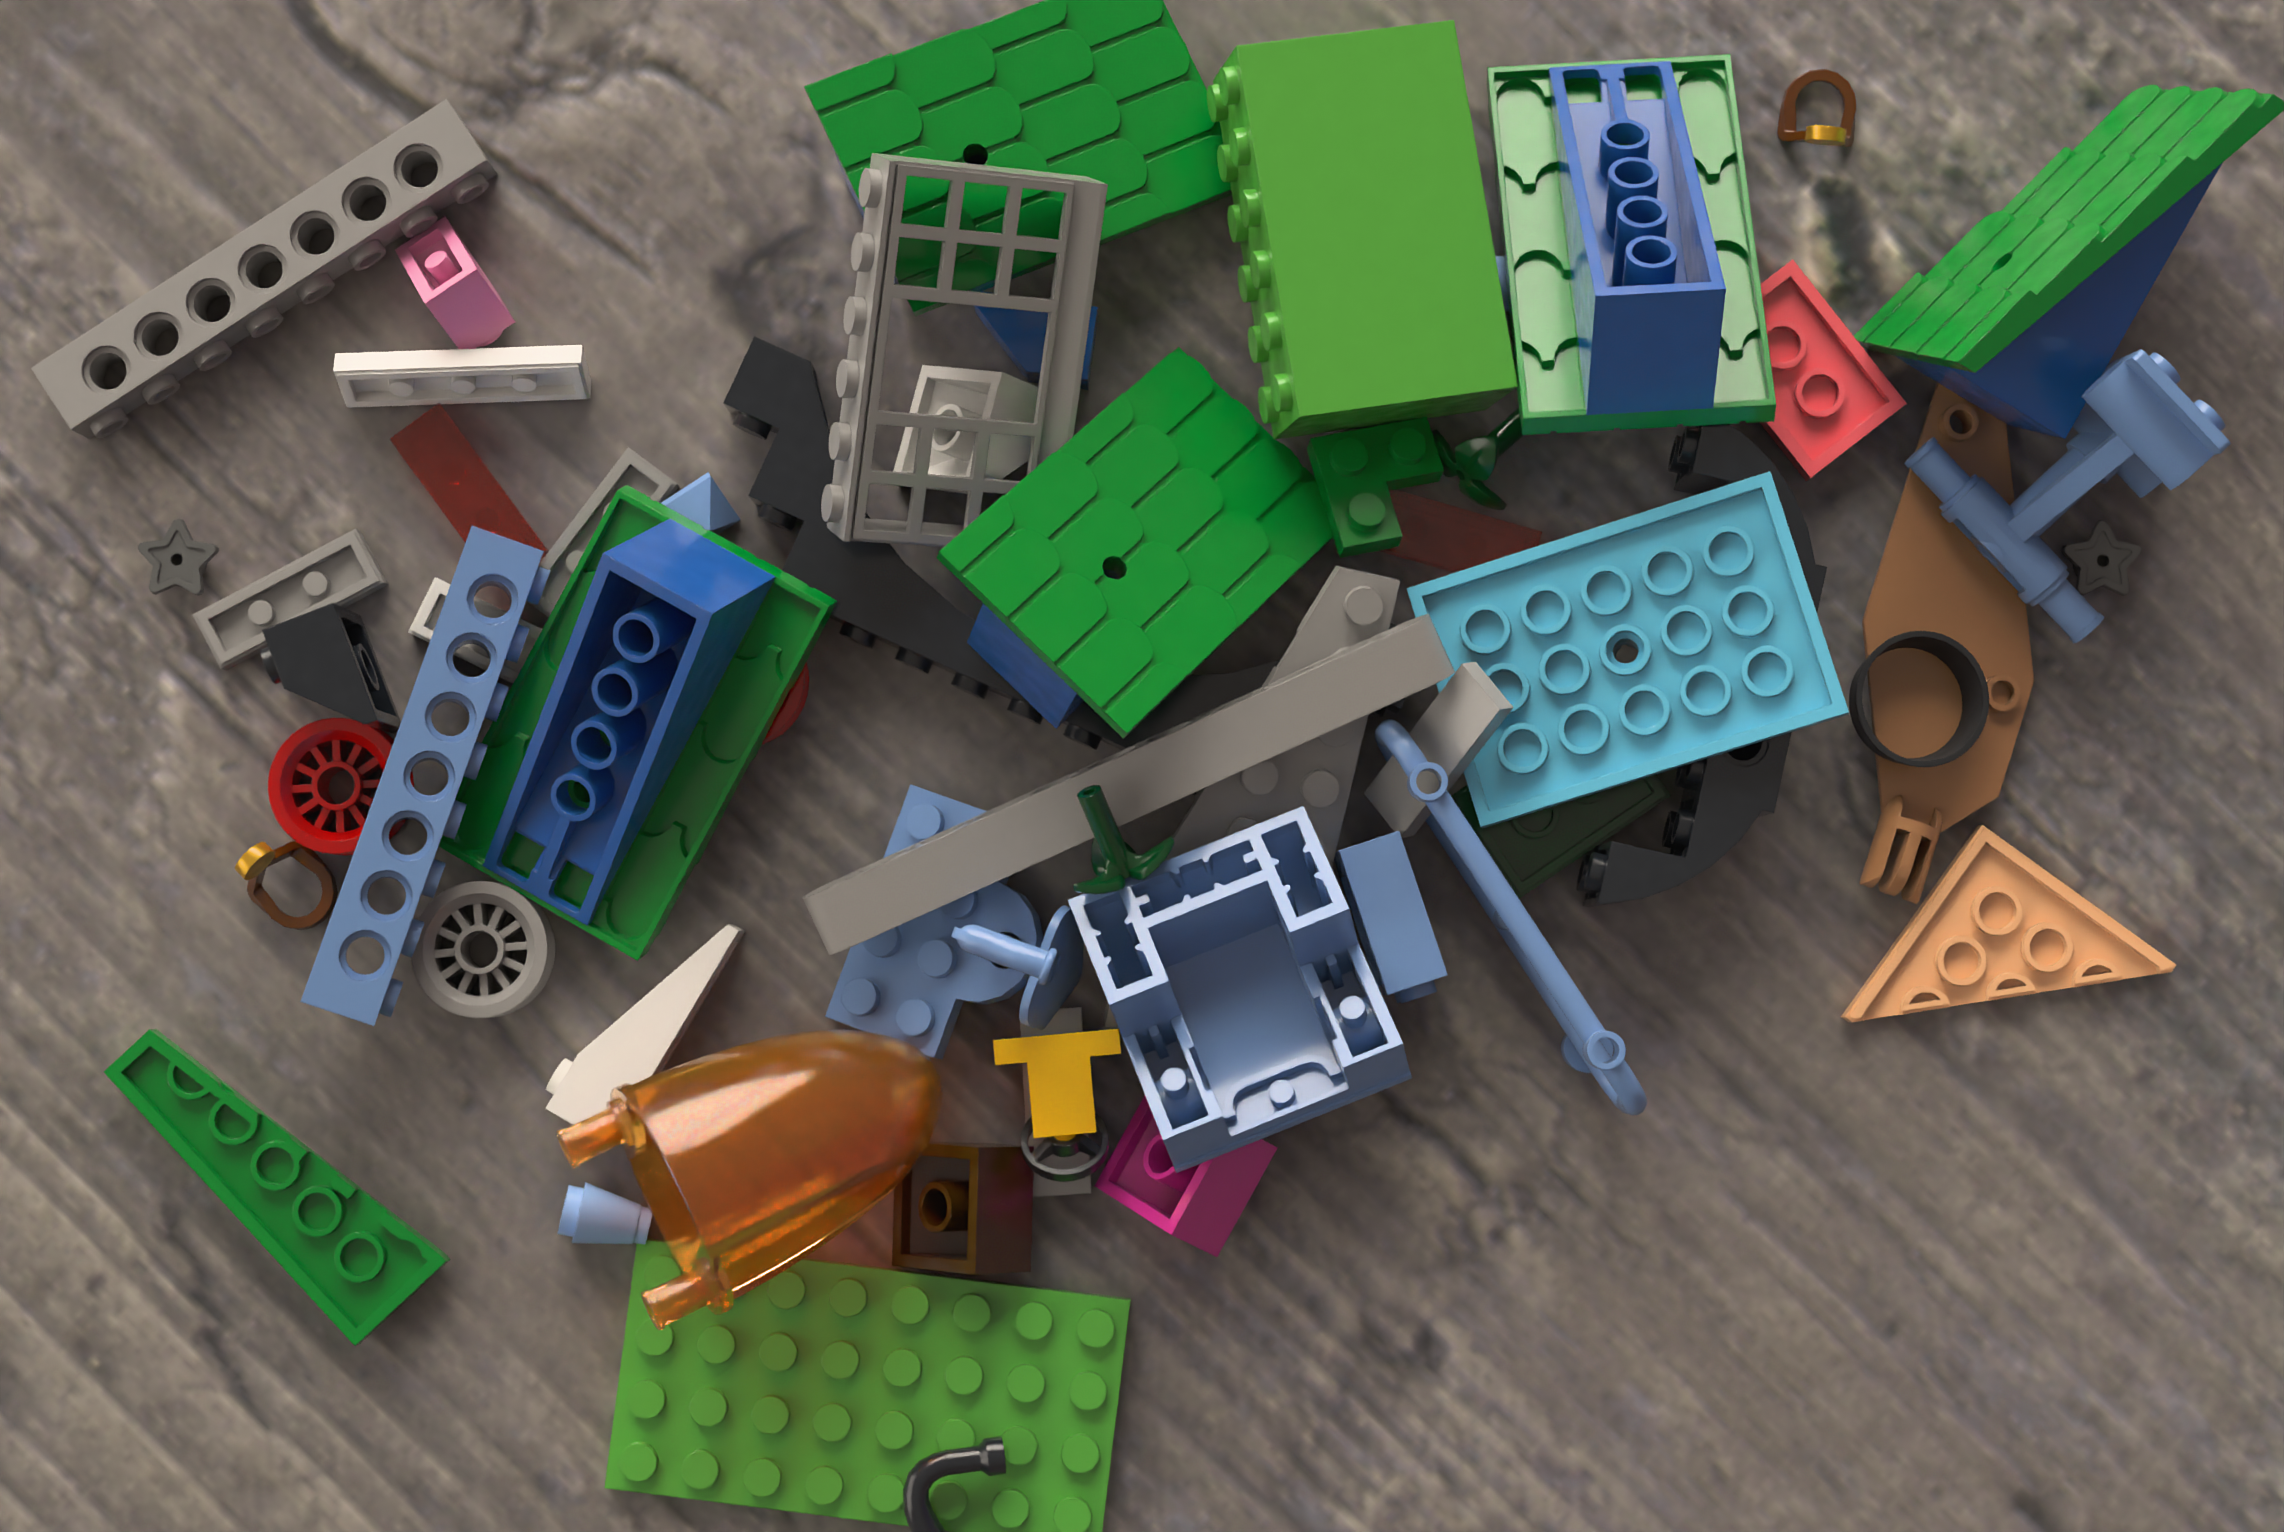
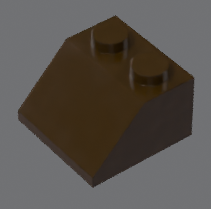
[892,1141,1034,1275]

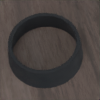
[1849,631,1989,767]

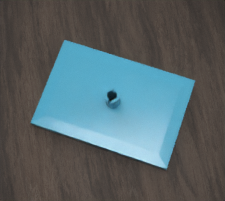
[1406,471,1849,828]

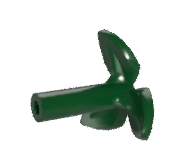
[1432,408,1523,510]
[1073,785,1175,895]

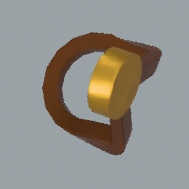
[1777,69,1856,147]
[235,841,338,930]

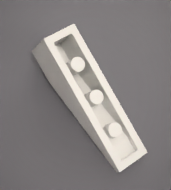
[546,924,746,1146]

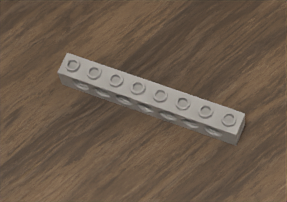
[31,99,498,439]

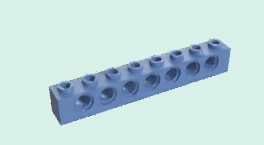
[300,526,550,1026]

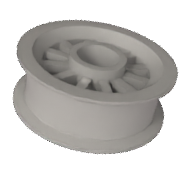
[411,881,556,1018]

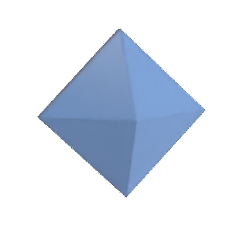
[661,472,740,535]

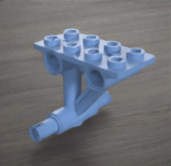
[1904,349,2231,643]

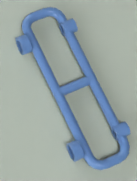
[1375,719,1647,1115]

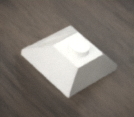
[894,365,1038,494]

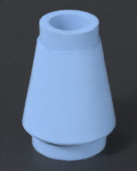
[558,1182,653,1245]

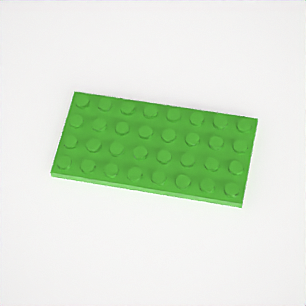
[604,1238,1131,1532]

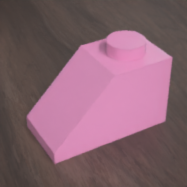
[395,216,515,349]

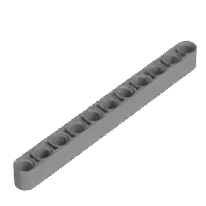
[802,614,1455,955]

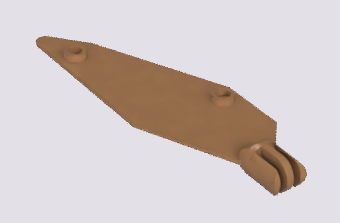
[1859,382,2034,904]

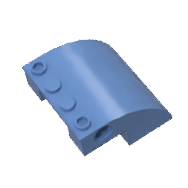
[1068,806,1412,1173]

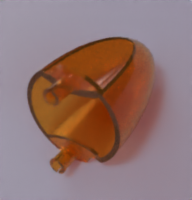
[556,1030,943,1331]

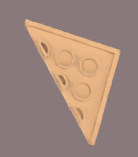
[1841,825,2176,1022]

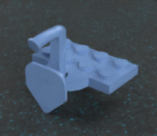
[825,784,1084,1060]

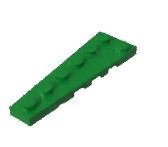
[104,1029,451,1346]

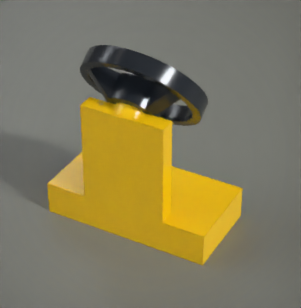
[993,1029,1121,1182]

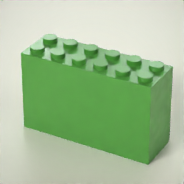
[1207,20,1518,440]

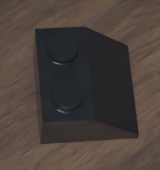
[261,603,401,733]

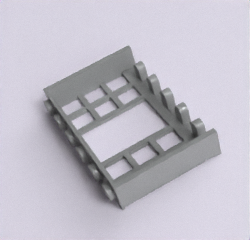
[821,153,1108,547]

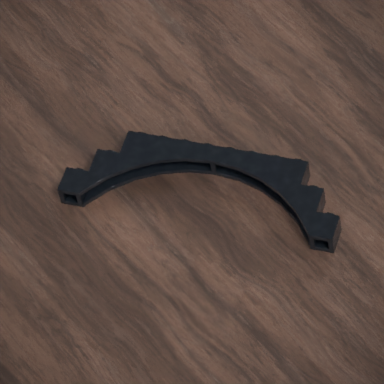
[723,336,1406,796]

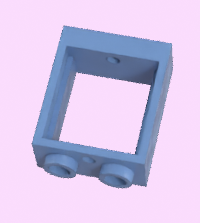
[1334,831,1448,1003]

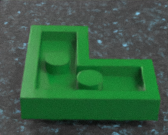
[1307,417,1444,558]

